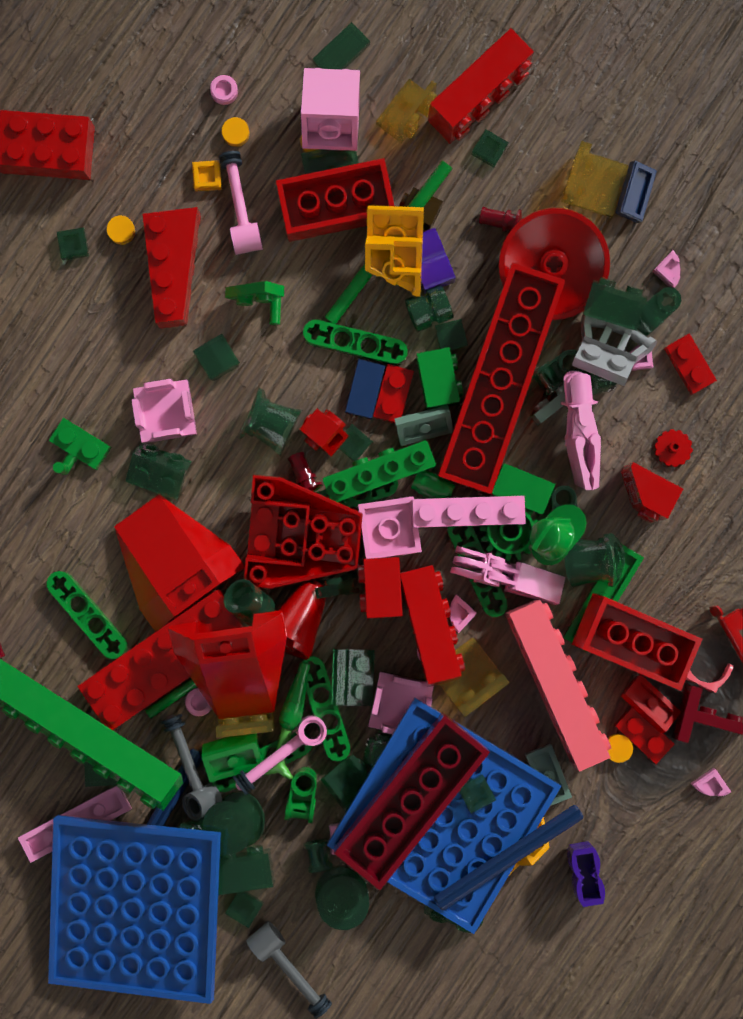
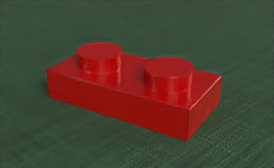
[664,333,717,395]
[373,364,414,424]
[621,674,681,734]
[614,706,675,764]

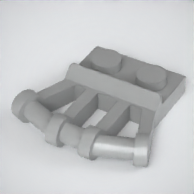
[572,312,657,386]

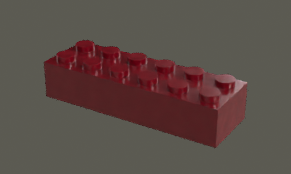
[334,712,490,890]

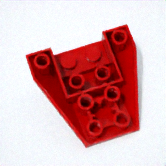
[243,475,363,588]
[114,494,245,632]
[168,610,287,719]

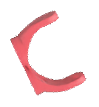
[686,663,733,693]

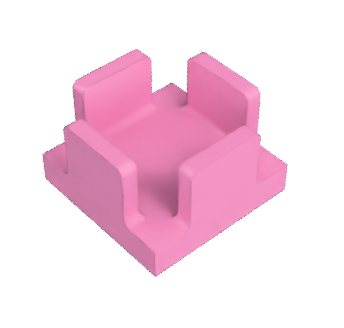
[132,379,197,444]
[358,497,422,559]
[368,672,434,734]

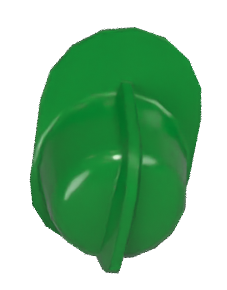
[529,505,587,566]

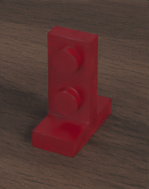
[672,684,743,743]

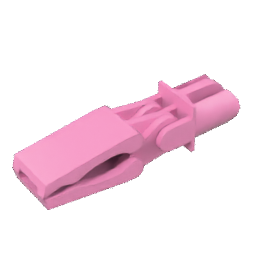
[561,371,601,490]
[450,546,565,605]

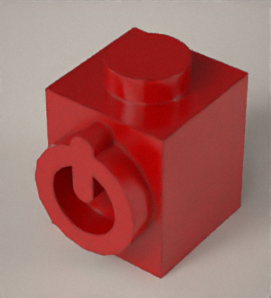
[299,409,349,457]

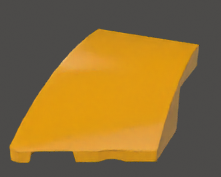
[365,205,424,297]

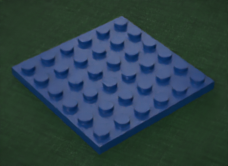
[327,697,561,934]
[48,815,221,1004]

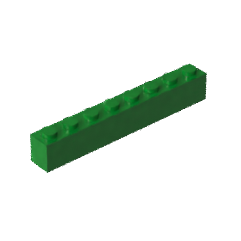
[0,659,183,811]

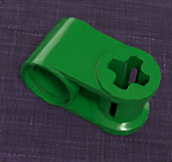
[284,767,317,824]

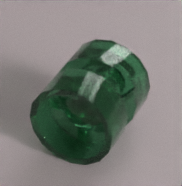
[405,285,454,333]
[224,579,275,626]

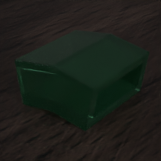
[193,334,240,381]

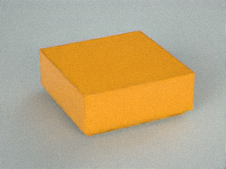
[192,160,222,191]

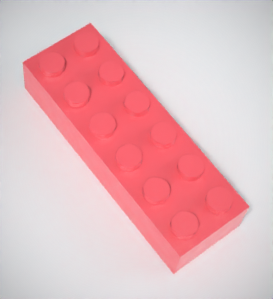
[504,600,611,772]

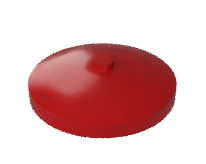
[499,208,610,320]

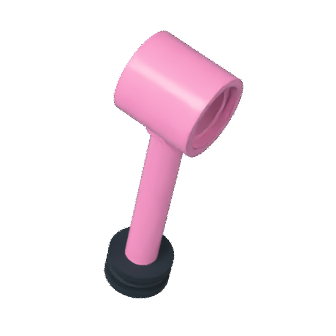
[219,151,263,255]
[233,716,327,795]

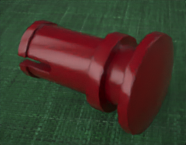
[479,206,522,232]
[287,452,323,492]

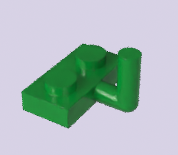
[225,281,285,325]
[49,417,112,475]

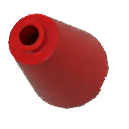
[278,579,328,660]

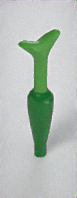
[264,662,310,779]

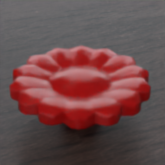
[654,429,693,467]

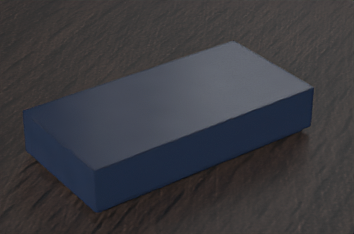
[615,161,657,223]
[345,359,385,419]

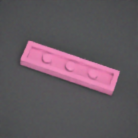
[412,496,526,528]
[18,785,132,863]

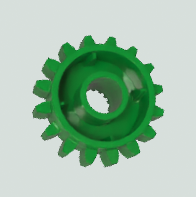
[478,510,538,562]

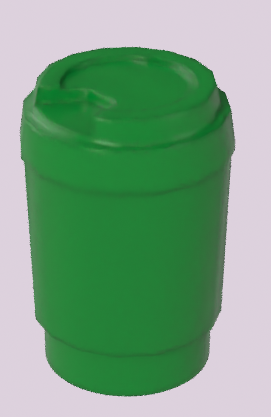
[411,470,456,499]

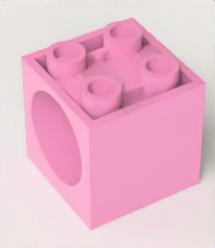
[301,68,360,151]

